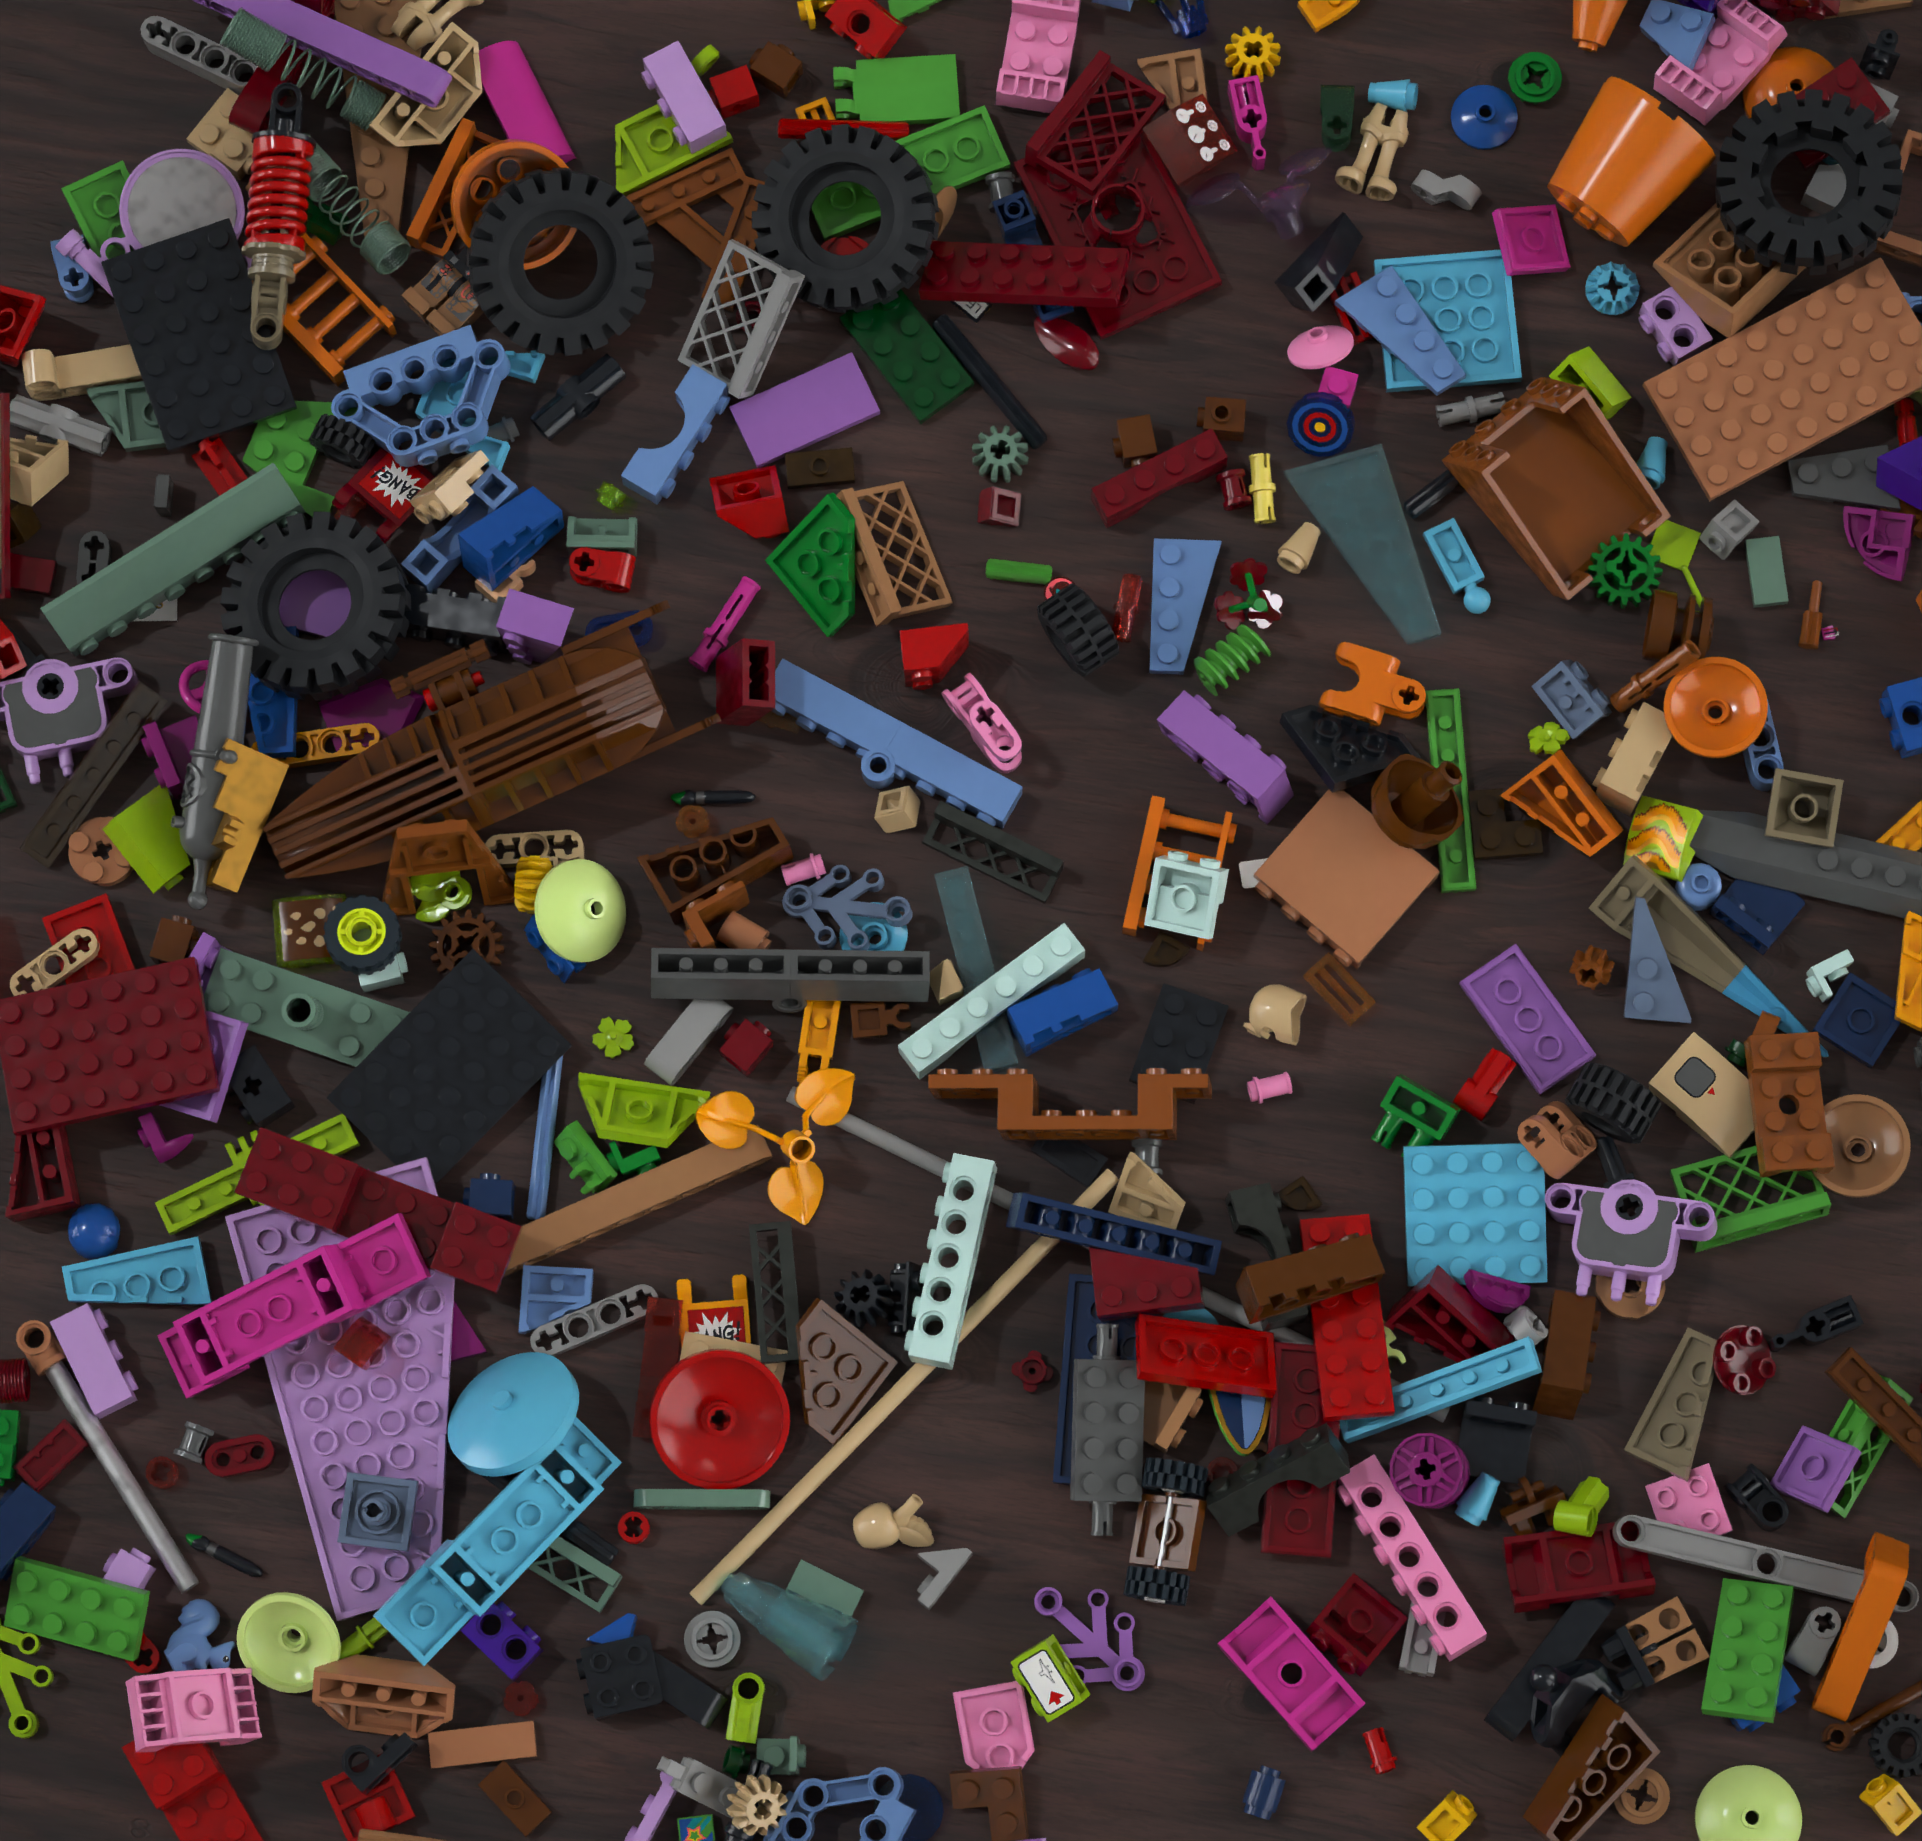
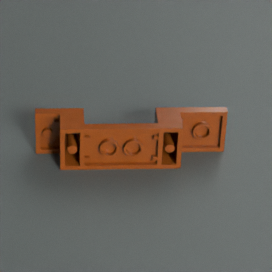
[928,1068,1212,1140]

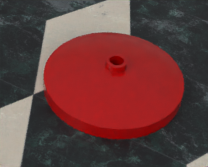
[649,1349,790,1489]

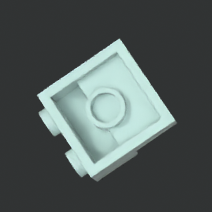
[1144,850,1229,940]

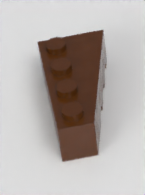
[1523,1694,1661,1841]

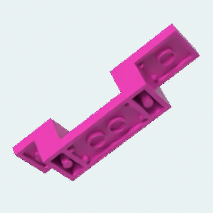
[157,1213,431,1398]

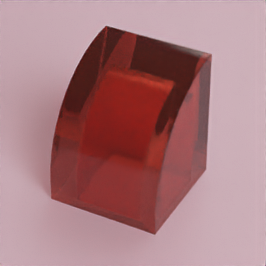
[334,1316,391,1371]

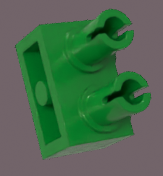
[1371,1074,1462,1157]

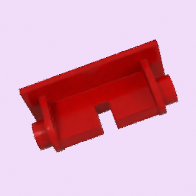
[191,437,248,496]

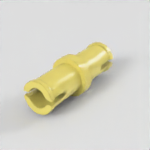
[1249,453,1276,524]

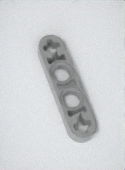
[530,1284,659,1357]

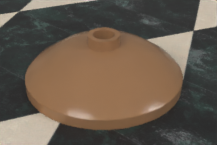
[1811,1094,1911,1198]

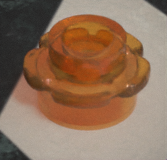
[676,805,709,838]

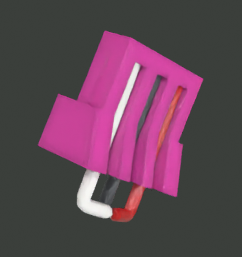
[1821,625,1839,641]

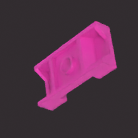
[1217,1596,1366,1752]

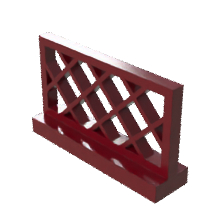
[1024,50,1166,196]

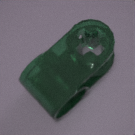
[1320,85,1355,152]

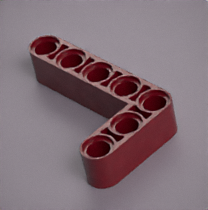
[229,0,335,134]

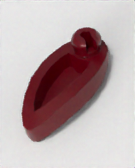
[1034,317,1099,370]

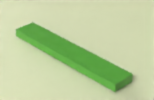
[1425,688,1476,893]

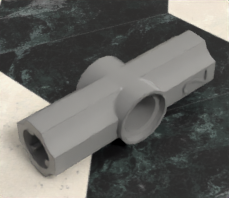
[10,394,112,457]

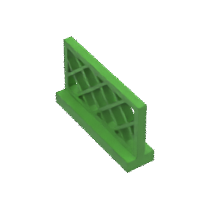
[1670,1146,1831,1253]

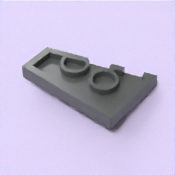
[1786,444,1901,512]

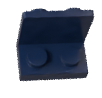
[1709,879,1805,955]

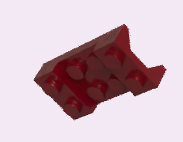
[1502,1521,1656,1613]

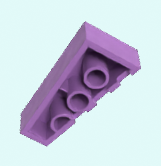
[1157,690,1294,825]

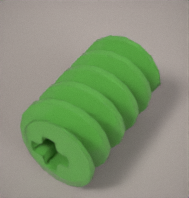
[1194,624,1271,696]

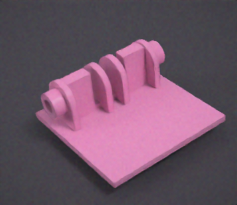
[1645,1463,1733,1536]

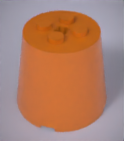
[1547,76,1716,247]

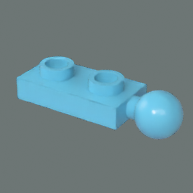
[1423,518,1491,614]

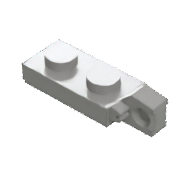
[656,1756,744,1819]

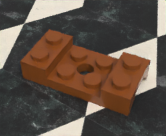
[1744,1032,1835,1177]

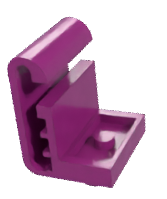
[141,715,198,800]

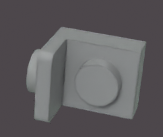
[1699,499,1760,560]

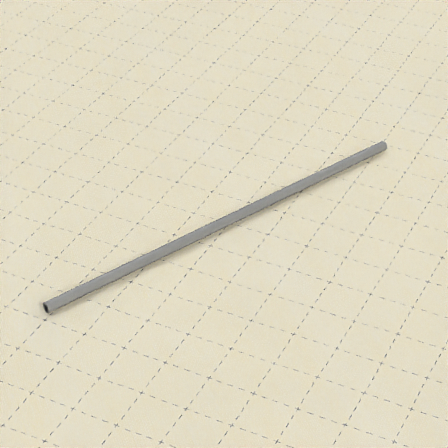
[786,1086,1450,1423]

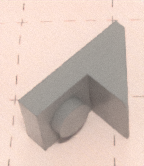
[917,1548,973,1611]

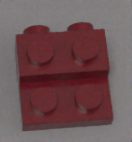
[1306,1573,1408,1677]

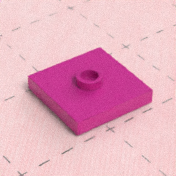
[1492,204,1571,276]

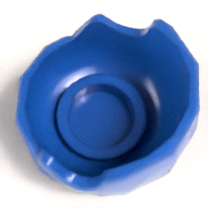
[67,1203,121,1260]

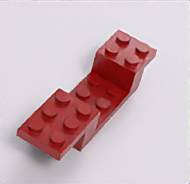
[121,1740,264,1841]

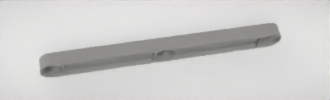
[1613,1515,1919,1613]

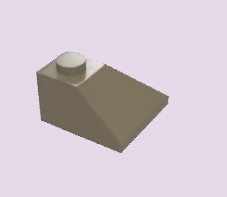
[1764,768,1844,848]

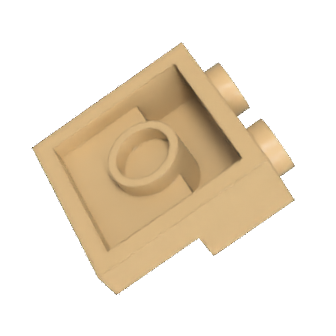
[186,88,269,181]
[409,450,489,524]

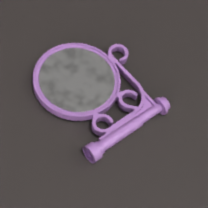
[55,149,252,297]

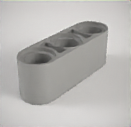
[644,999,733,1086]

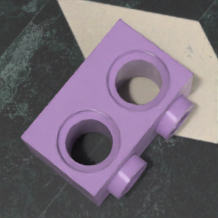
[1638,287,1713,367]

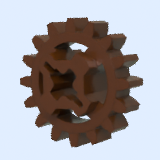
[429,910,505,975]

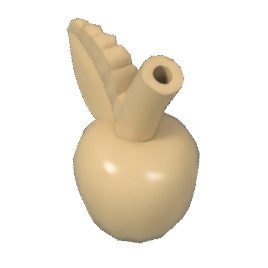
[853,1494,934,1549]

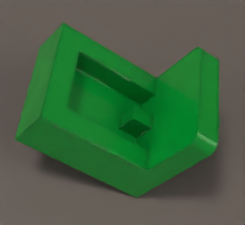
[606,1140,662,1179]

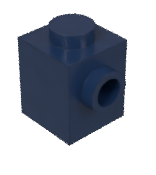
[463,1173,516,1220]

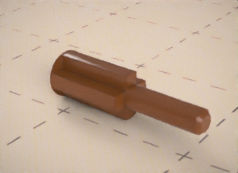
[1798,580,1823,650]

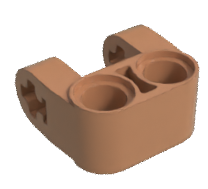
[1517,1101,1597,1179]

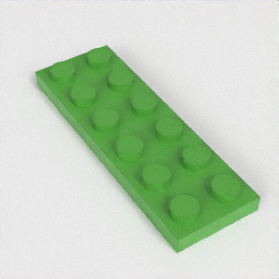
[811,105,1010,242]

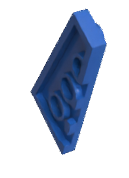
[248,626,299,758]

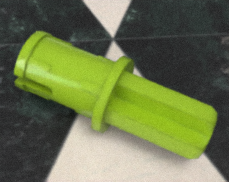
[339,1618,388,1660]

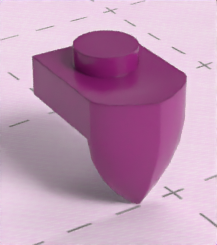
[137,1112,194,1164]

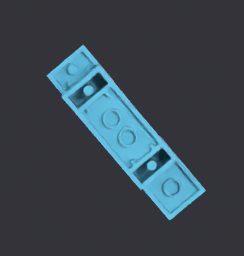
[373,1417,622,1666]

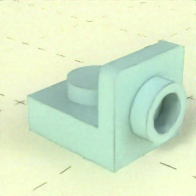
[1805,949,1854,1003]

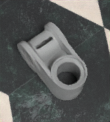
[1784,1606,1841,1677]

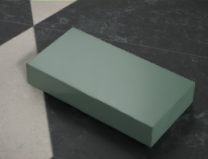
[1744,536,1789,608]
[785,1560,864,1623]

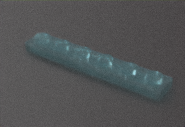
[934,866,1018,1071]

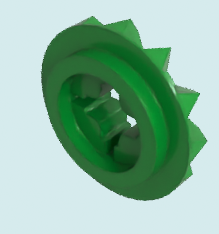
[1508,52,1562,105]

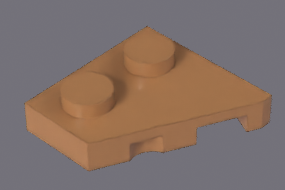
[1137,48,1210,121]

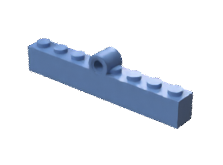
[772,658,1022,829]

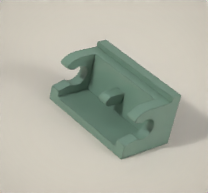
[566,516,638,557]

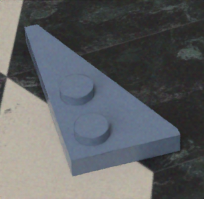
[1623,896,1692,1023]

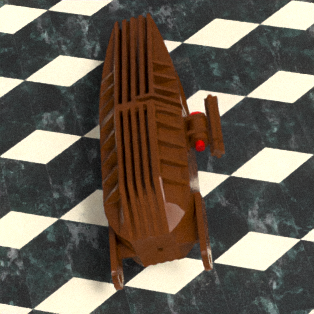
[263,600,722,879]

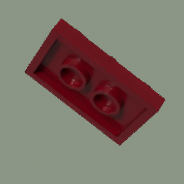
[1793,57,1890,171]

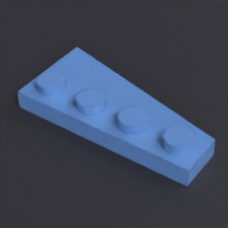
[1149,538,1222,675]

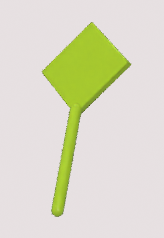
[1650,520,1703,608]

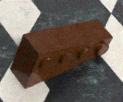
[637,817,794,926]
[1235,1233,1385,1324]

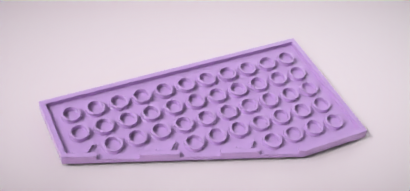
[225,1157,455,1621]

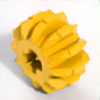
[1225,26,1281,83]
[514,855,553,914]

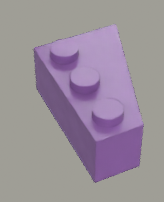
[496,588,574,665]

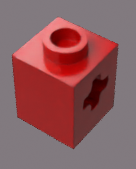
[707,65,760,119]

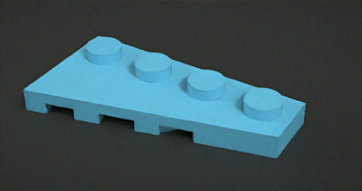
[62,1236,213,1305]

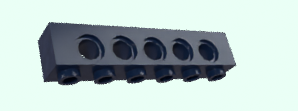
[1006,1192,1222,1275]

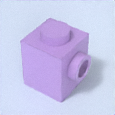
[103,1547,156,1589]

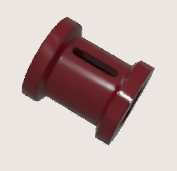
[1215,469,1252,511]

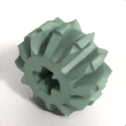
[972,425,1029,483]

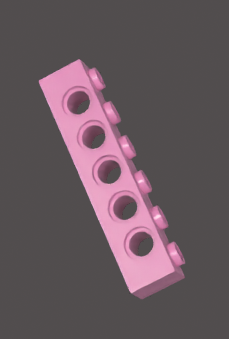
[1336,1454,1487,1662]

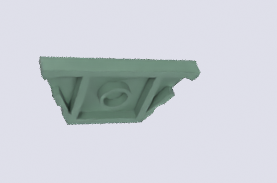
[86,381,166,452]

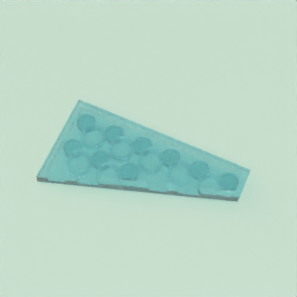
[1283,444,1441,645]

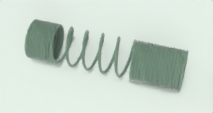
[220,7,386,131]
[302,133,411,275]

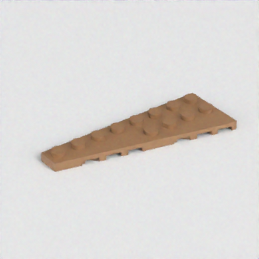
[335,0,423,238]

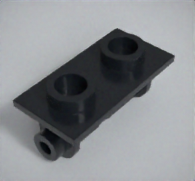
[1859,29,1900,80]
[887,1261,924,1334]

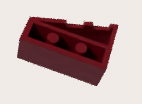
[1089,1247,1205,1322]
[1384,1265,1514,1362]

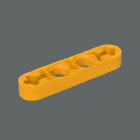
[251,723,383,769]

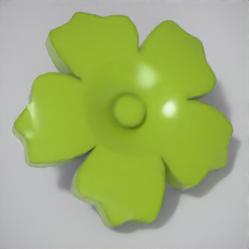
[1528,722,1570,755]
[592,1017,634,1059]

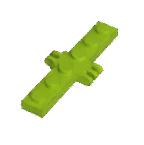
[155,1113,360,1235]

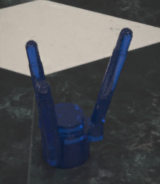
[1153,0,1209,40]

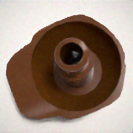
[1371,754,1464,849]

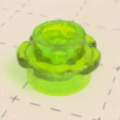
[595,481,627,510]

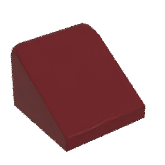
[977,486,1021,527]

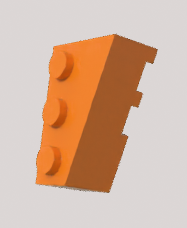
[1500,749,1623,857]

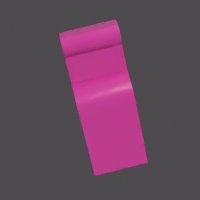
[1227,75,1267,171]

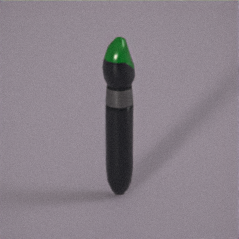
[671,790,756,806]
[185,1533,263,1577]

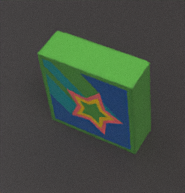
[677,1814,716,1841]

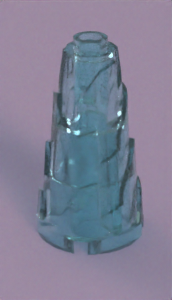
[721,1572,858,1681]

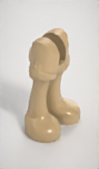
[391,0,484,51]
[1335,102,1409,201]

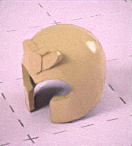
[1243,984,1307,1046]

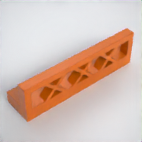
[406,117,501,259]

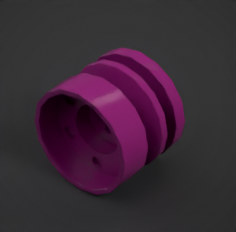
[1390,1433,1470,1509]

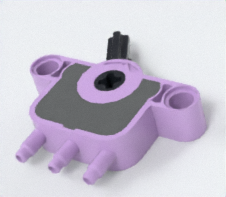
[0,627,138,785]
[1545,1136,1718,1306]

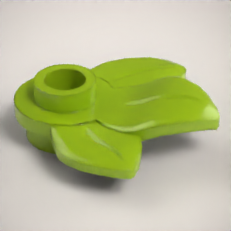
[410,871,472,923]

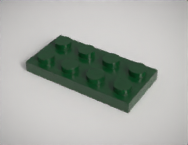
[839,289,974,425]

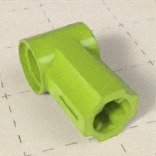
[1553,1476,1609,1537]
[725,1673,765,1744]

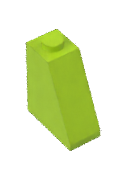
[102,785,190,894]

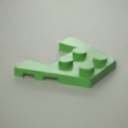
[242,401,375,518]

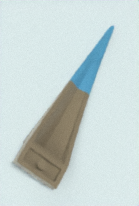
[1589,855,1829,1057]

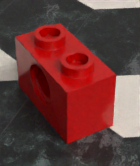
[824,0,908,59]

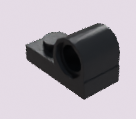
[341,1732,418,1795]

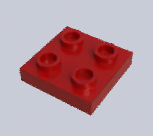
[321,1753,416,1841]

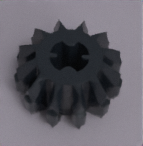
[834,1269,894,1330]

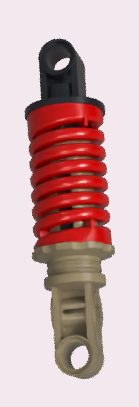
[241,82,316,350]

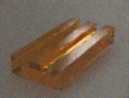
[1303,952,1376,1026]

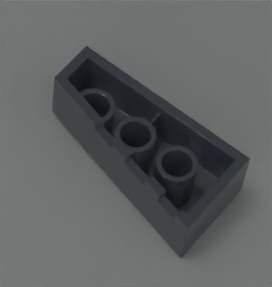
[404,584,508,656]

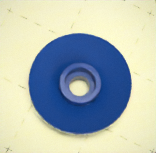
[1451,85,1518,150]

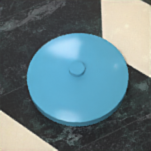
[448,1352,579,1477]

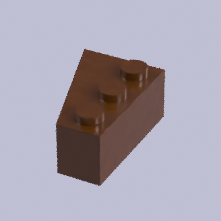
[1532,1289,1601,1420]

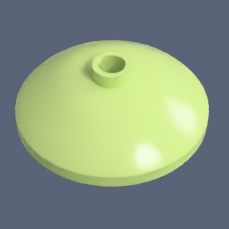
[534,859,626,963]
[237,1592,341,1693]
[1695,1765,1802,1841]

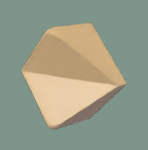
[874,786,920,833]
[930,959,963,1006]

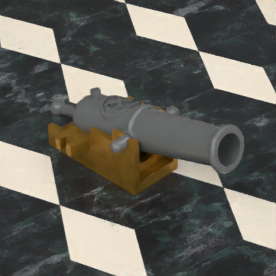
[171,633,289,910]

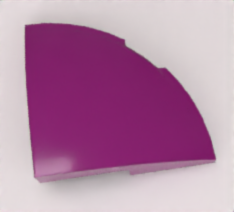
[1843,506,1916,582]

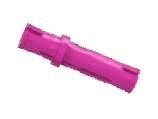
[688,576,761,672]

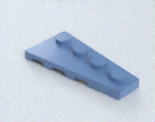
[1334,265,1466,396]

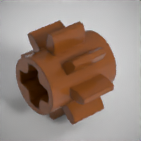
[1569,945,1615,990]

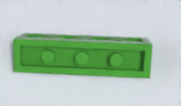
[1829,1375,1913,1518]

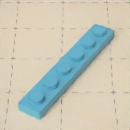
[1340,1336,1542,1444]

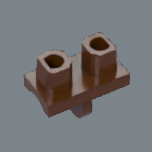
[1499,1476,1567,1536]

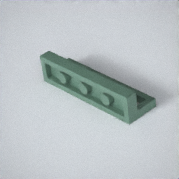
[528,1536,623,1613]

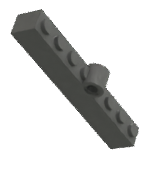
[651,948,930,1013]

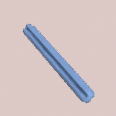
[527,1055,563,1221]

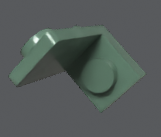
[756,1736,806,1776]

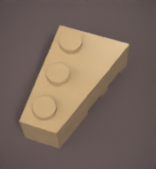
[10,434,69,506]

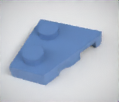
[1639,0,1716,70]
[519,1265,594,1334]

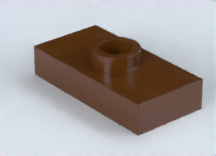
[478,1760,553,1837]

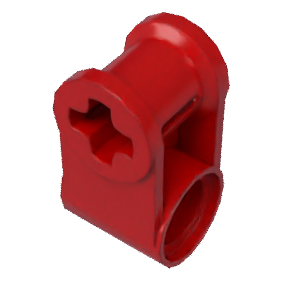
[569,547,636,593]

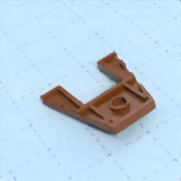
[382,819,515,916]

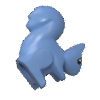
[163,1599,235,1671]

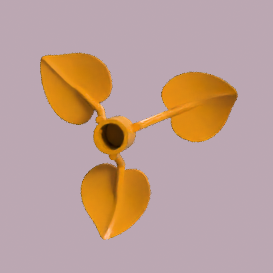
[696,1068,855,1225]

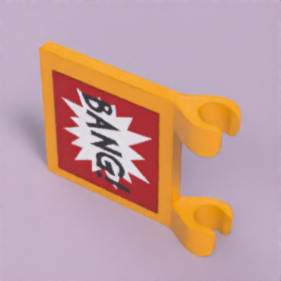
[676,1274,751,1348]

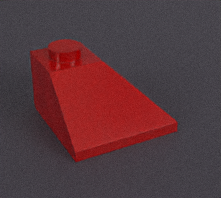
[709,465,789,539]

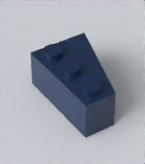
[0,1482,56,1581]

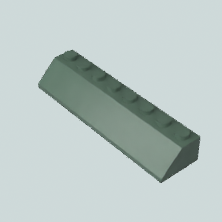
[40,463,306,657]

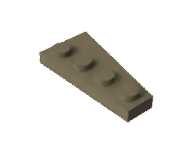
[1624,1327,1718,1482]

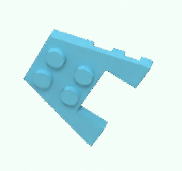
[415,350,546,471]

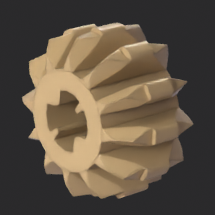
[726,1774,788,1836]

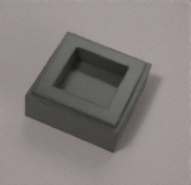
[154,474,174,517]

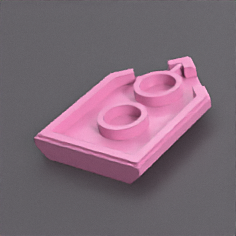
[953,1681,1035,1769]

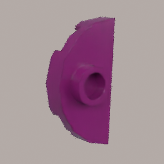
[1464,1269,1531,1314]

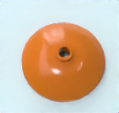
[1742,47,1835,118]
[1664,657,1768,758]

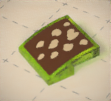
[272,894,346,968]

